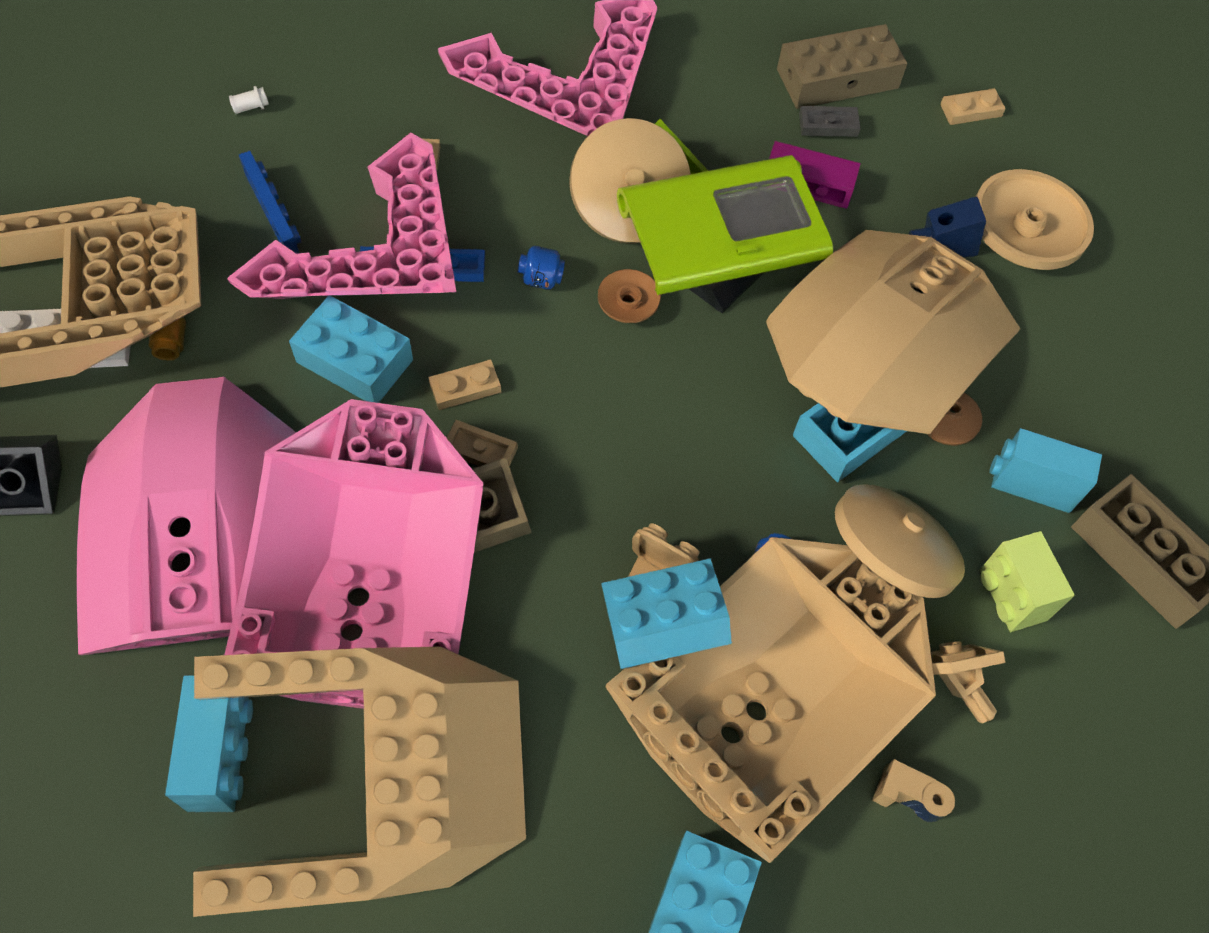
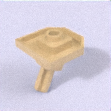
[931,641,1006,723]

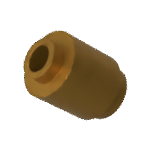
[149,317,186,360]

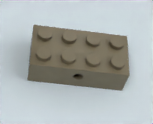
[777,24,908,109]

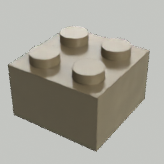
[472,458,532,553]

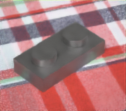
[799,106,861,137]

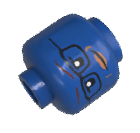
[517,246,565,290]

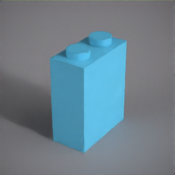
[990,428,1102,513]

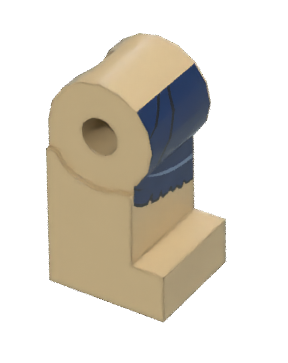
[872,759,955,822]

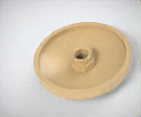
[570,118,690,244]
[975,169,1094,270]
[835,484,965,598]

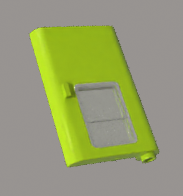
[617,155,833,295]

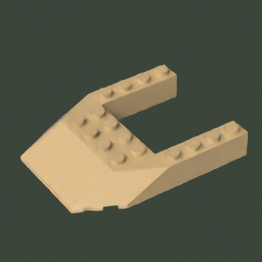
[0,196,201,388]
[193,647,526,917]

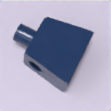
[909,196,986,258]

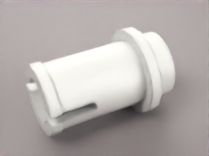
[229,86,269,115]

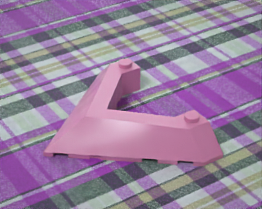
[438,0,658,136]
[227,133,456,299]

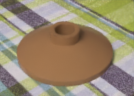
[598,269,661,323]
[927,393,982,446]

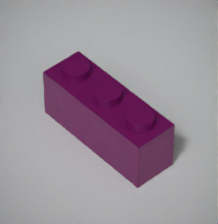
[762,141,861,209]

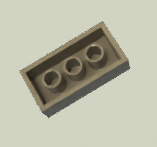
[1071,474,1209,629]

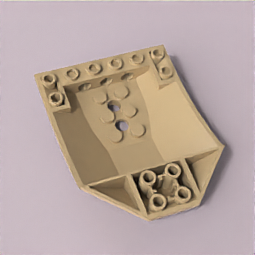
[766,230,1020,434]
[605,537,936,863]

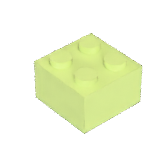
[980,531,1075,632]

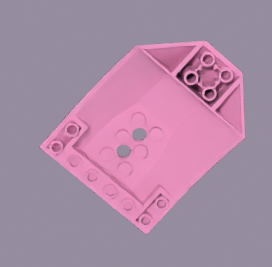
[77,377,296,655]
[224,399,483,709]

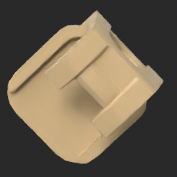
[628,523,700,577]

